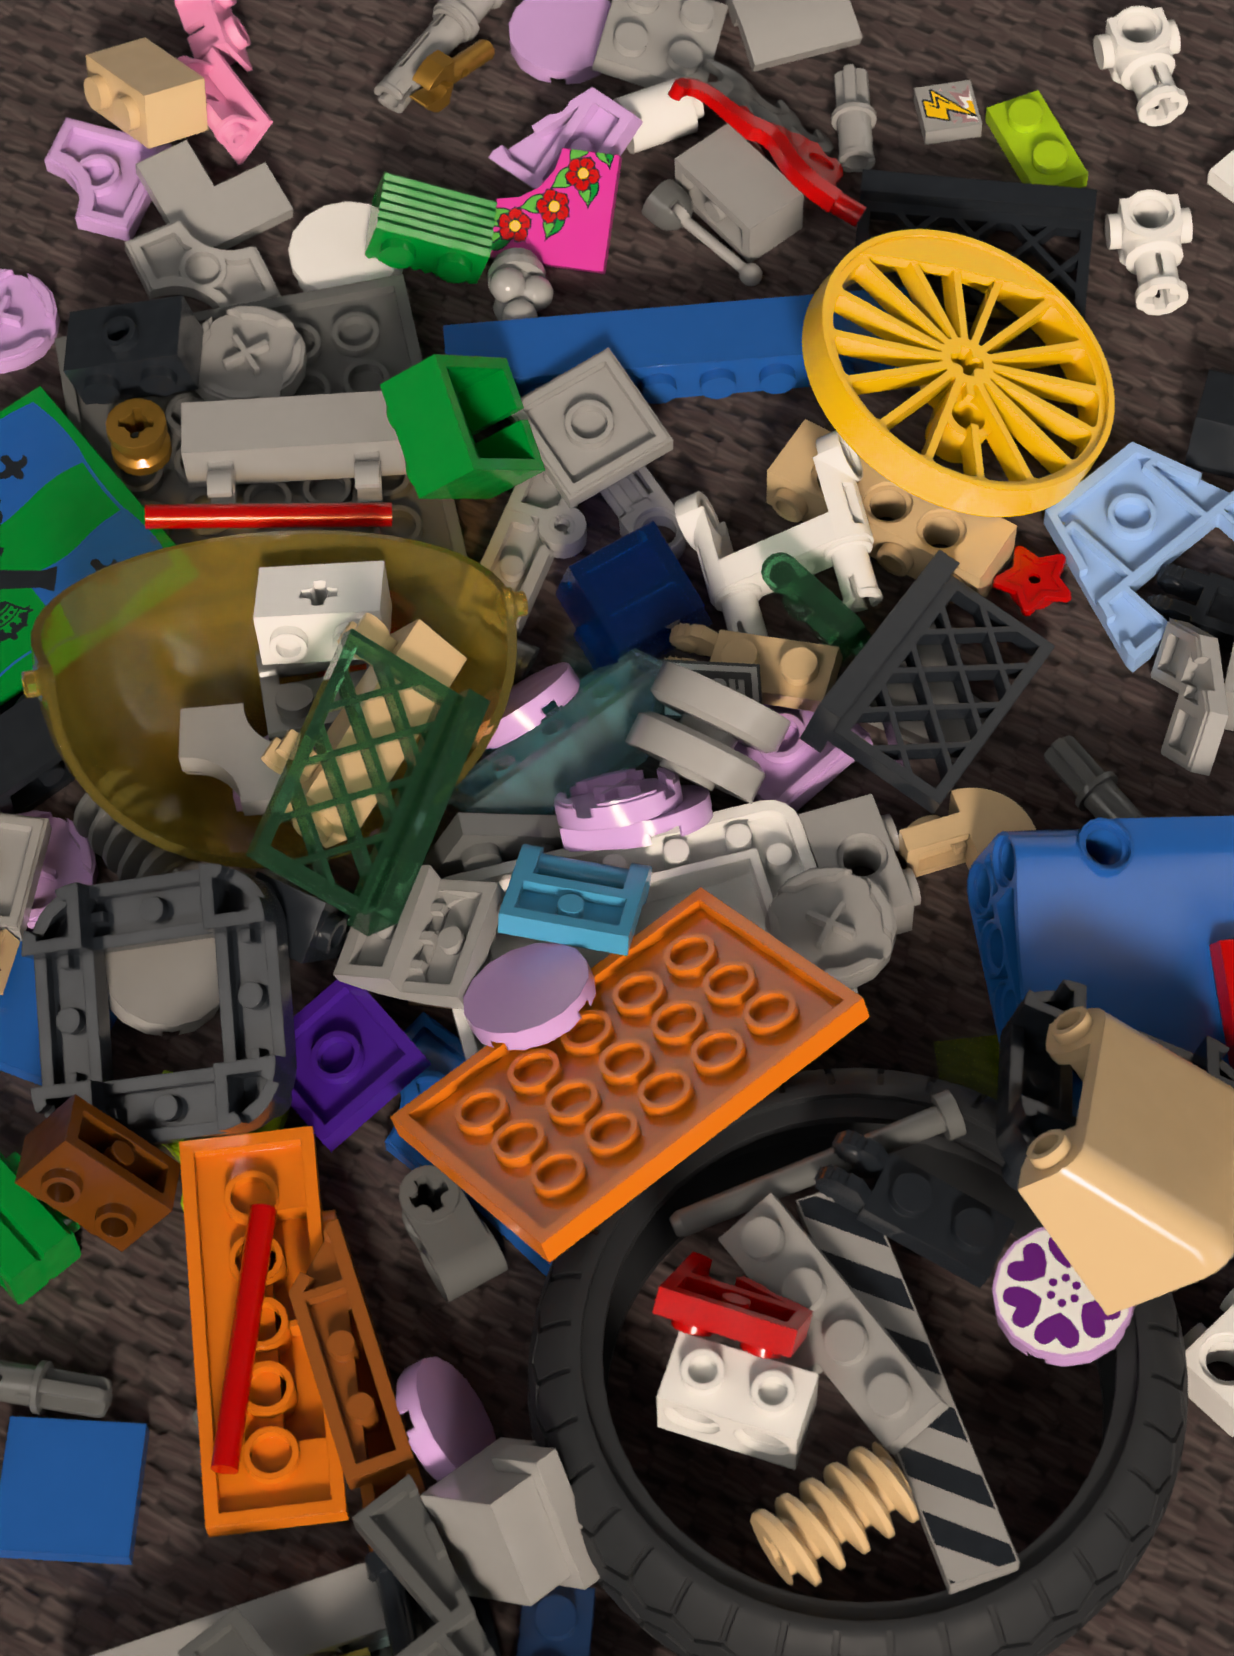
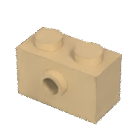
[84,37,208,149]

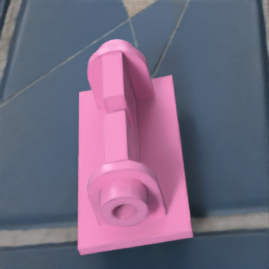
[174,0,253,72]
[177,47,273,165]

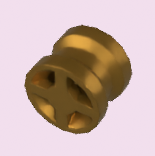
[106,398,172,476]

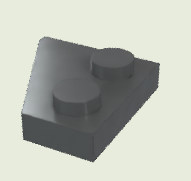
[420,813,564,879]

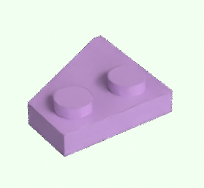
[489,87,643,189]

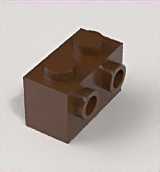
[15,1094,181,1252]

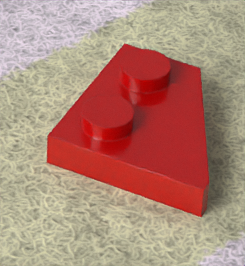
[652,1251,813,1359]

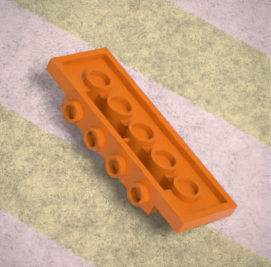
[179,1126,349,1537]

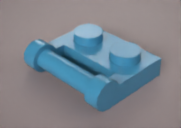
[498,844,652,956]

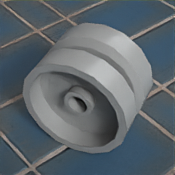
[625,661,791,804]

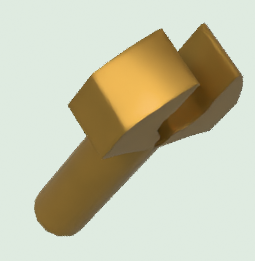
[410,39,495,113]

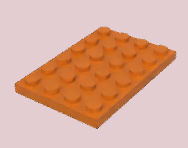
[390,887,870,1263]

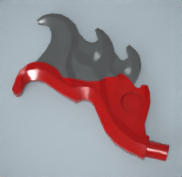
[668,60,867,227]

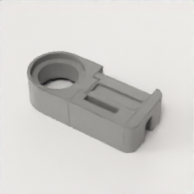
[600,466,686,566]

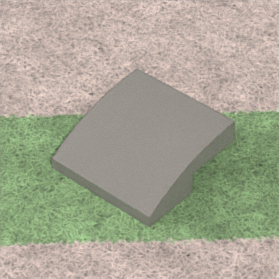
[725,0,863,72]
[333,862,505,1009]

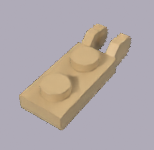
[658,623,843,712]

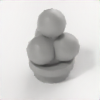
[488,248,554,321]

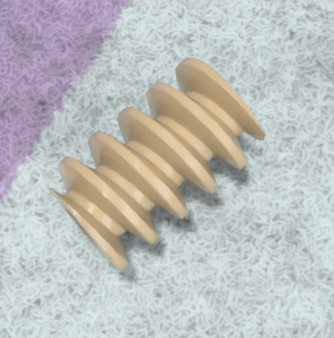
[750,1442,919,1586]

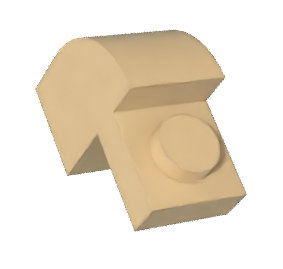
[897,788,1036,877]

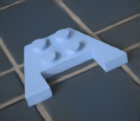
[1043,442,1234,672]

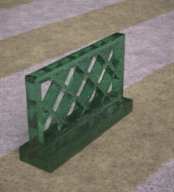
[246,629,490,936]

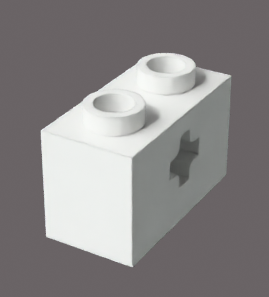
[253,561,392,665]

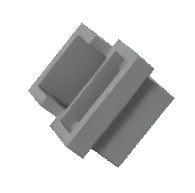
[420,1437,600,1606]

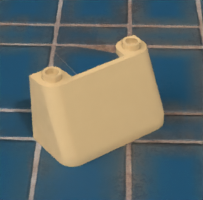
[1017,1007,1234,1316]

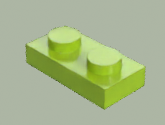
[985,90,1088,188]

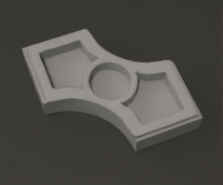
[125,220,281,309]
[179,703,294,816]

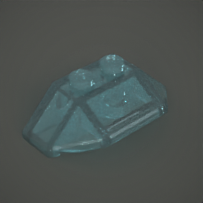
[438,648,664,815]

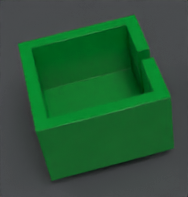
[379,354,545,499]

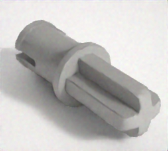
[831,64,877,172]

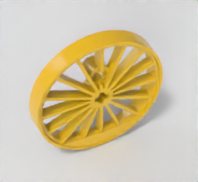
[802,229,1115,517]

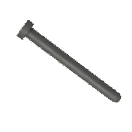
[669,1089,966,1237]

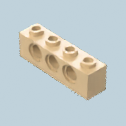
[766,419,1017,604]

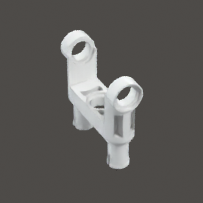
[674,430,883,637]

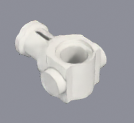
[1093,6,1188,127]
[1105,189,1193,315]

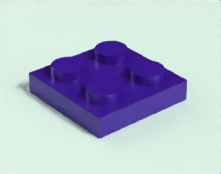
[291,979,431,1152]

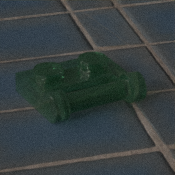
[761,552,872,662]

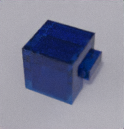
[555,520,713,687]

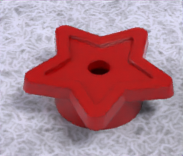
[992,546,1072,616]

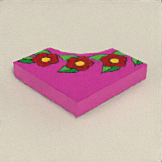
[490,148,622,274]

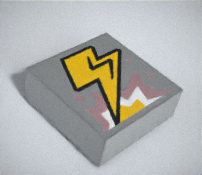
[913,80,982,145]

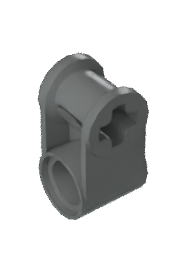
[399,1165,508,1303]

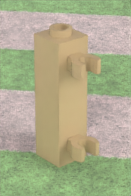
[261,612,467,848]

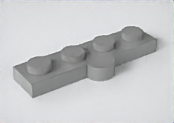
[461,471,587,636]
[718,1193,949,1455]

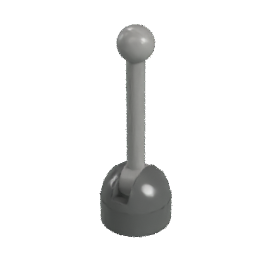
[642,179,762,287]

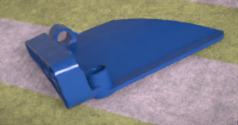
[967,816,1234,1117]

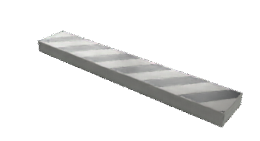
[796,1192,1019,1594]

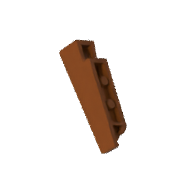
[289,1219,428,1552]

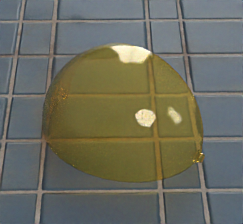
[21,530,528,868]

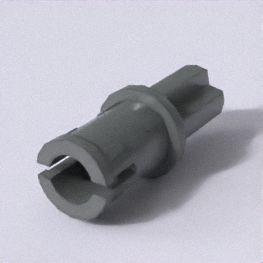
[1044,735,1147,819]
[0,1360,113,1418]

